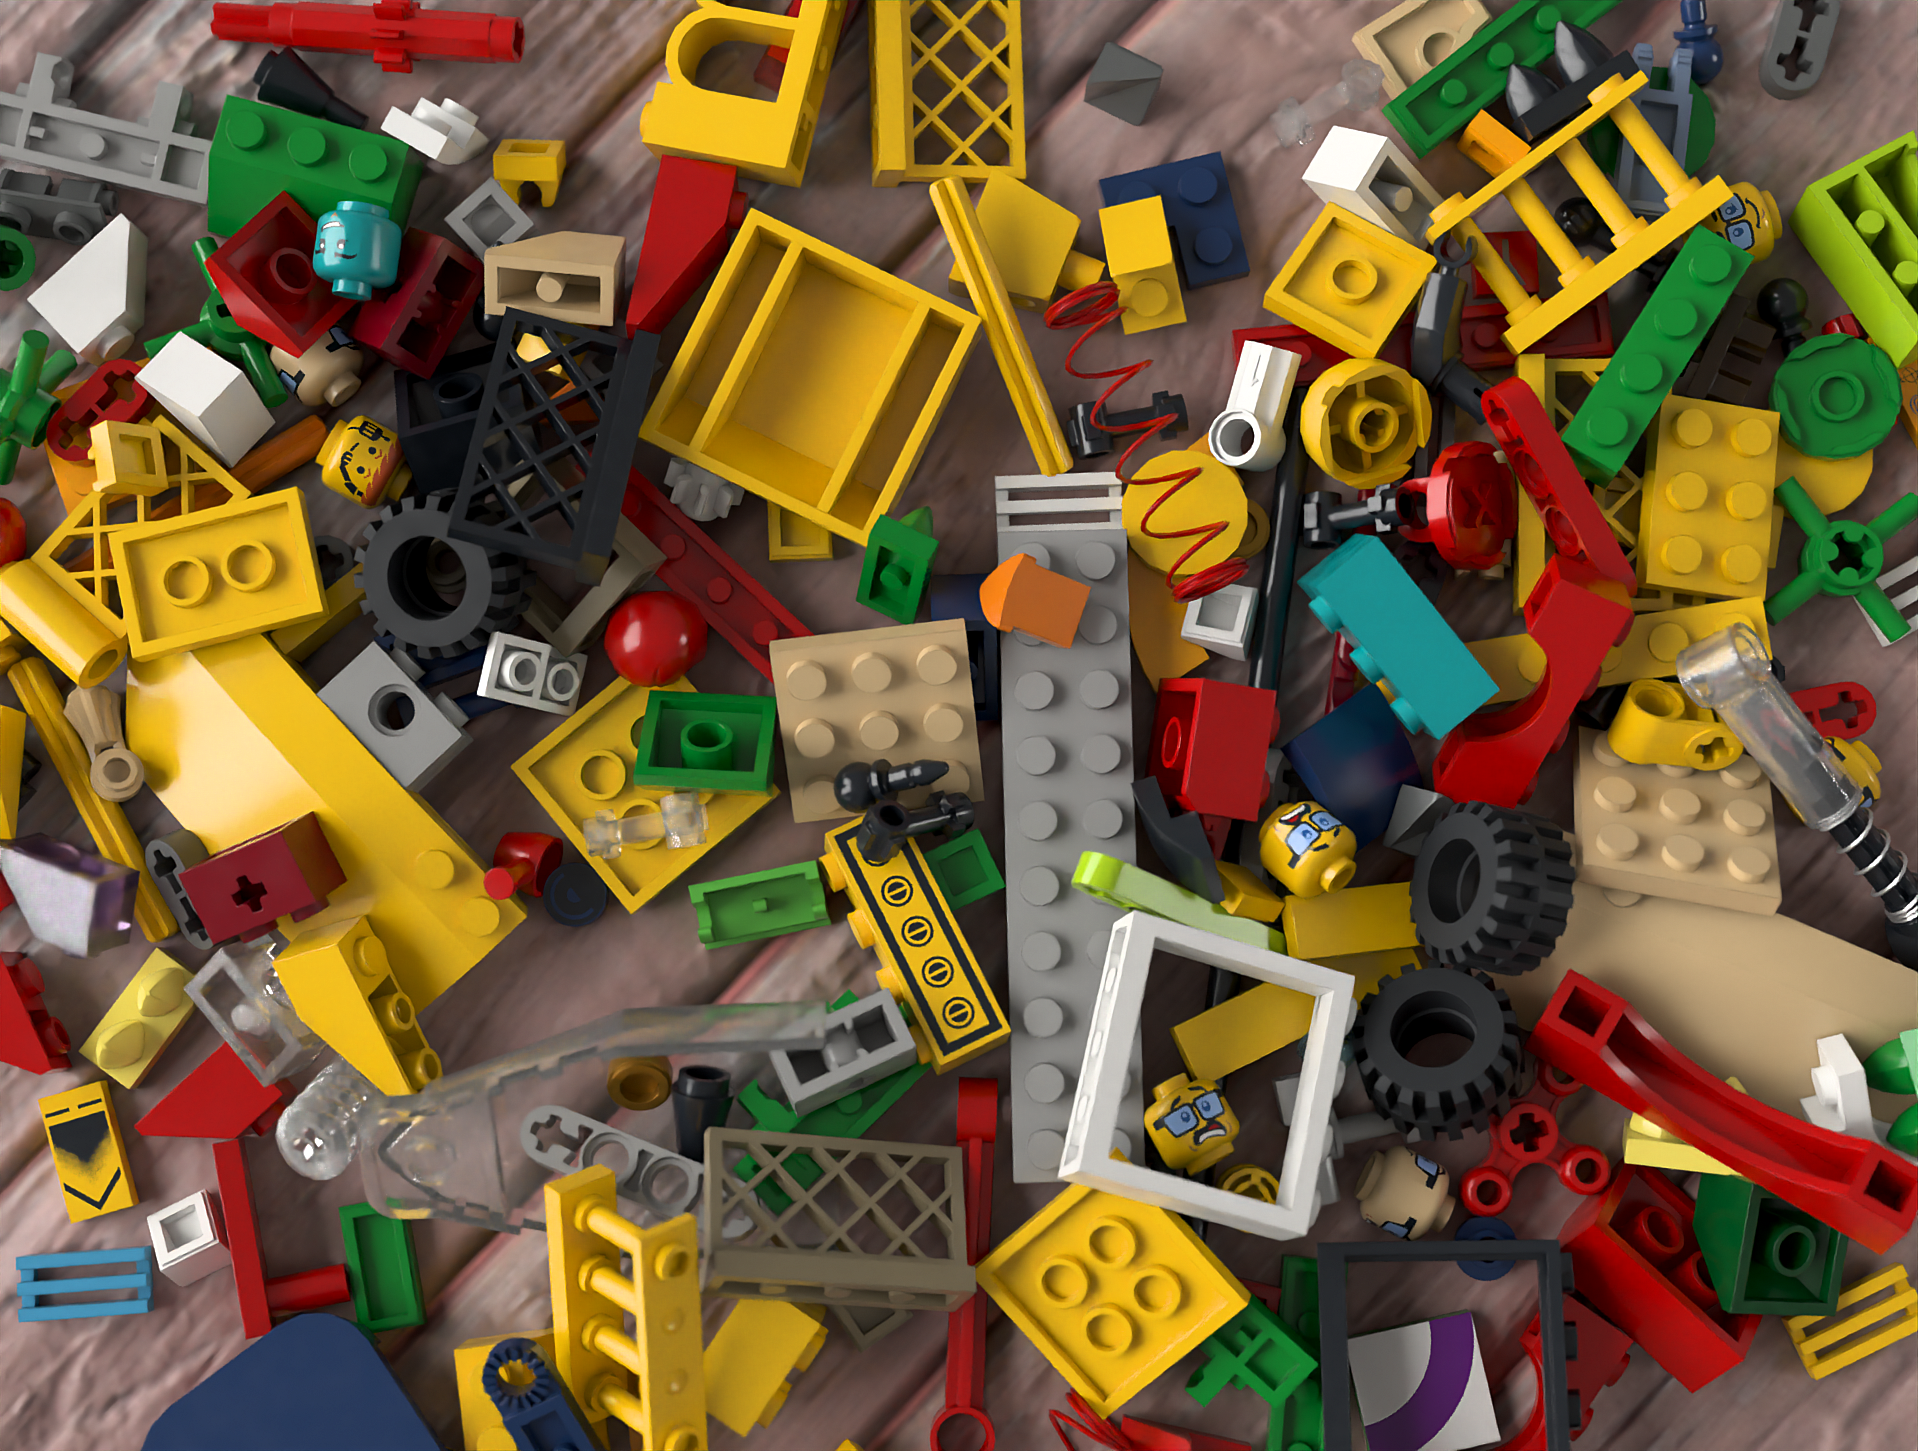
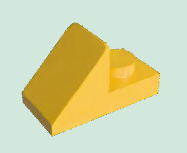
[1099,195,1187,335]

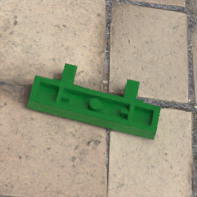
[732,989,932,1218]
[1184,1289,1321,1409]

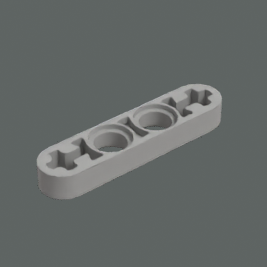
[519,1104,761,1243]

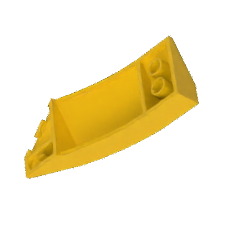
[125,631,528,1017]

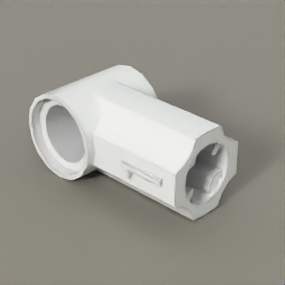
[1208,340,1302,472]

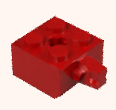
[1144,678,1280,861]

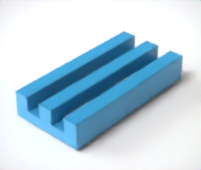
[15,1245,154,1323]

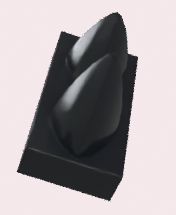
[1505,20,1640,146]

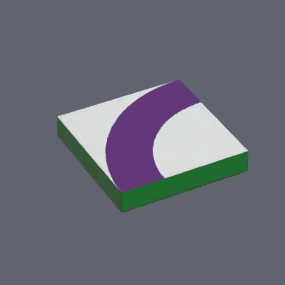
[1348,1309,1501,1451]

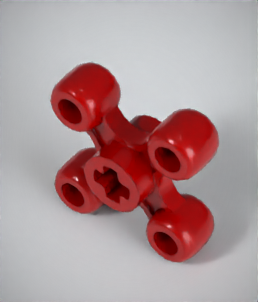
[1458,1056,1611,1217]

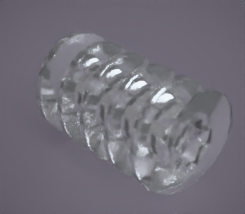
[276,1054,393,1180]

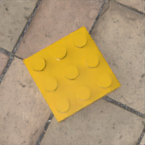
[510,675,782,915]
[975,1146,1251,1420]

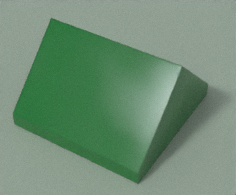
[633,690,778,797]

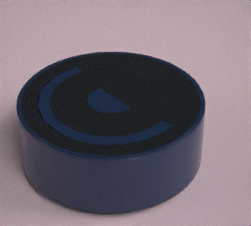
[543,863,610,927]

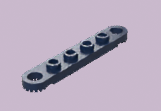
[481,1337,606,1451]

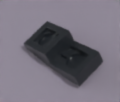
[1130,775,1226,904]

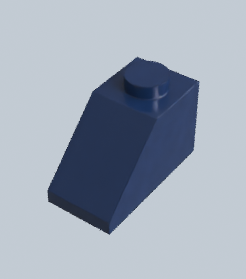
[931,573,999,721]

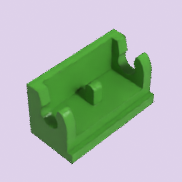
[688,860,832,950]

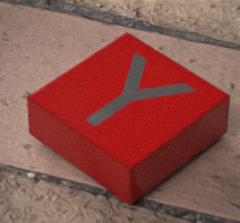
[1471,230,1539,300]

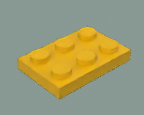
[1635,394,1780,602]
[108,486,330,663]

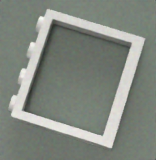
[1058,910,1357,1241]

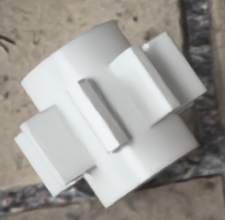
[664,458,745,521]

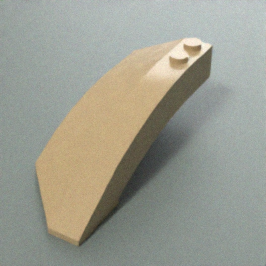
[1484,831,1918,1124]

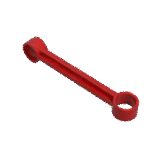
[930,1076,998,1451]

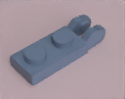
[1613,43,1693,222]

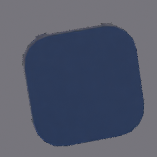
[140,1313,454,1451]

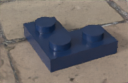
[1098,151,1250,291]

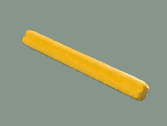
[929,174,1074,477]
[7,656,181,943]

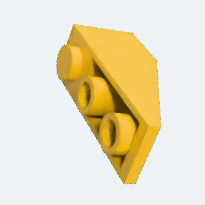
[271,915,446,1116]

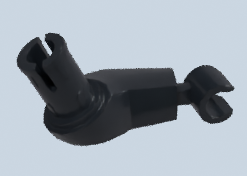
[1411,231,1495,426]

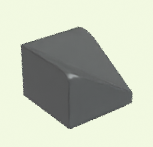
[1084,42,1164,126]
[1382,784,1457,859]

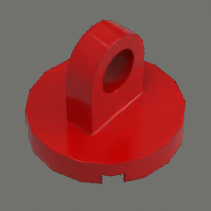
[1398,440,1518,571]

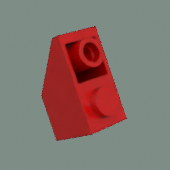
[0,952,73,1075]

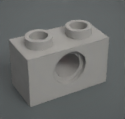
[316,641,474,793]

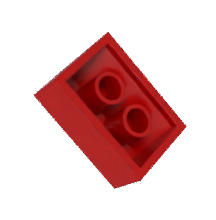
[1556,1156,1764,1394]

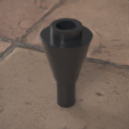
[253,46,369,130]

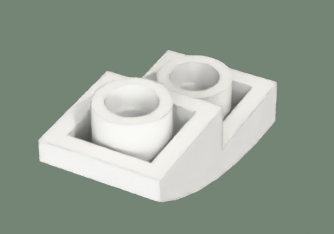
[381,97,490,165]
[477,631,588,717]

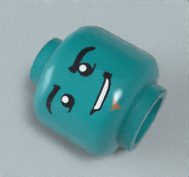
[313,201,402,301]

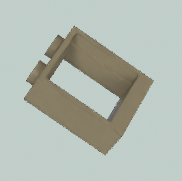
[504,457,667,658]

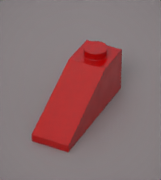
[625,154,748,340]

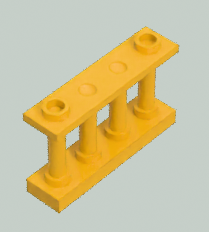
[1425,70,1734,358]
[544,1163,708,1451]

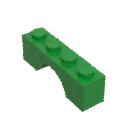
[1561,224,1755,490]

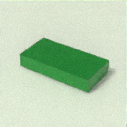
[338,1194,428,1334]

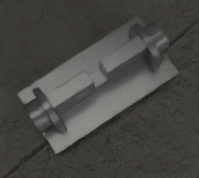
[0,168,119,246]

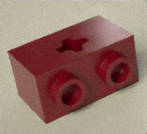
[347,226,485,380]
[178,811,348,945]

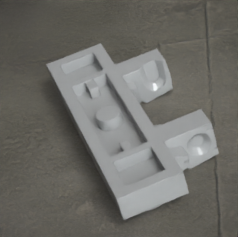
[0,52,212,208]

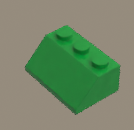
[208,94,425,239]

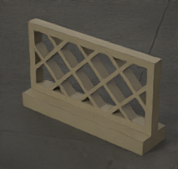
[699,1127,976,1312]

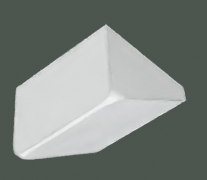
[1180,584,1259,661]
[147,1189,232,1287]

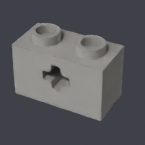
[766,987,917,1118]

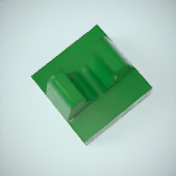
[922,828,1006,912]

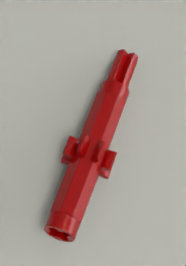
[210,0,525,73]

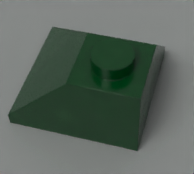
[1692,1172,1849,1317]

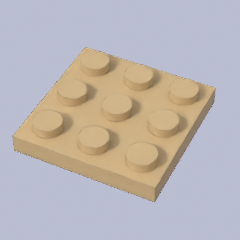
[770,618,985,823]
[1572,726,1782,917]

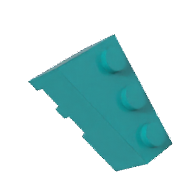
[1296,533,1500,740]

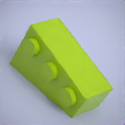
[1787,130,1918,370]

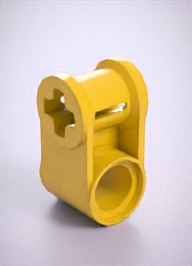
[1607,678,1744,771]

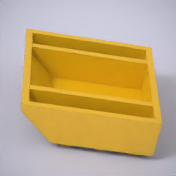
[638,208,982,548]

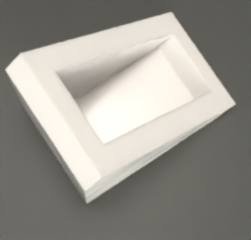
[134,332,275,468]

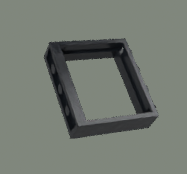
[1317,1239,1582,1451]

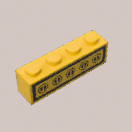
[819,815,1011,1076]

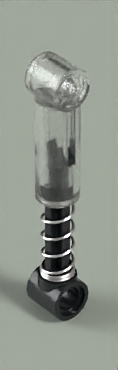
[1676,623,1918,971]

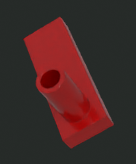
[212,1137,351,1340]

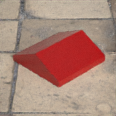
[203,190,358,359]

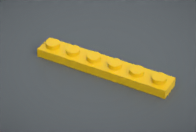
[1376,595,1773,720]

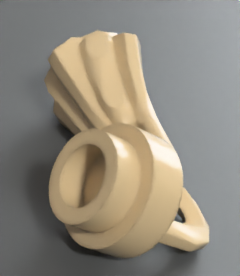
[63,684,144,802]

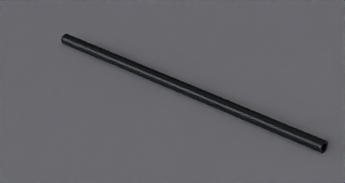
[1177,388,1310,1244]

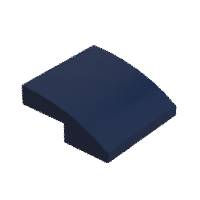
[1280,683,1424,854]

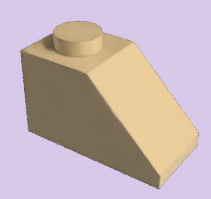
[484,231,626,326]

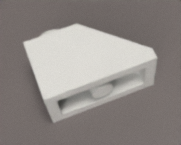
[1302,126,1444,251]
[27,213,148,367]

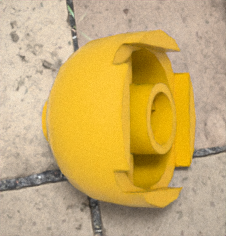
[1300,358,1432,490]

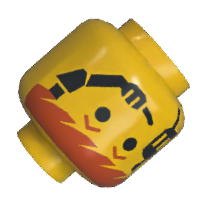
[316,415,413,510]

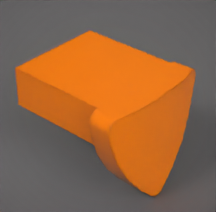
[979,553,1091,649]

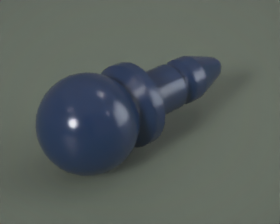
[1673,0,1724,85]

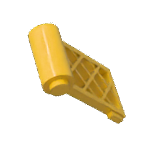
[0,414,256,689]

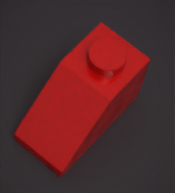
[134,1035,298,1139]

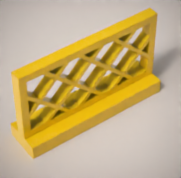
[866,0,1026,188]
[1513,354,1673,616]

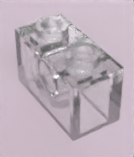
[184,934,330,1088]

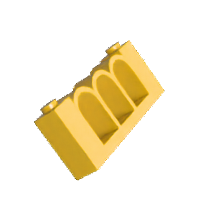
[640,0,848,188]

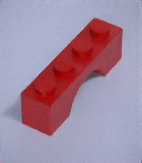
[1432,552,1635,809]
[1457,1293,1633,1451]

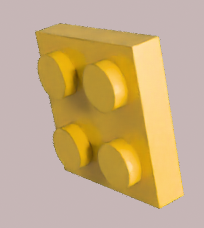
[1263,201,1438,359]

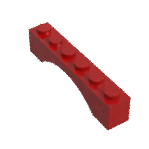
[1523,968,1918,1255]

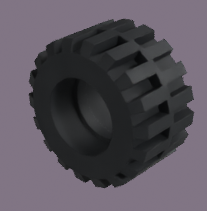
[353,488,537,659]
[1409,800,1576,976]
[1352,959,1525,1142]

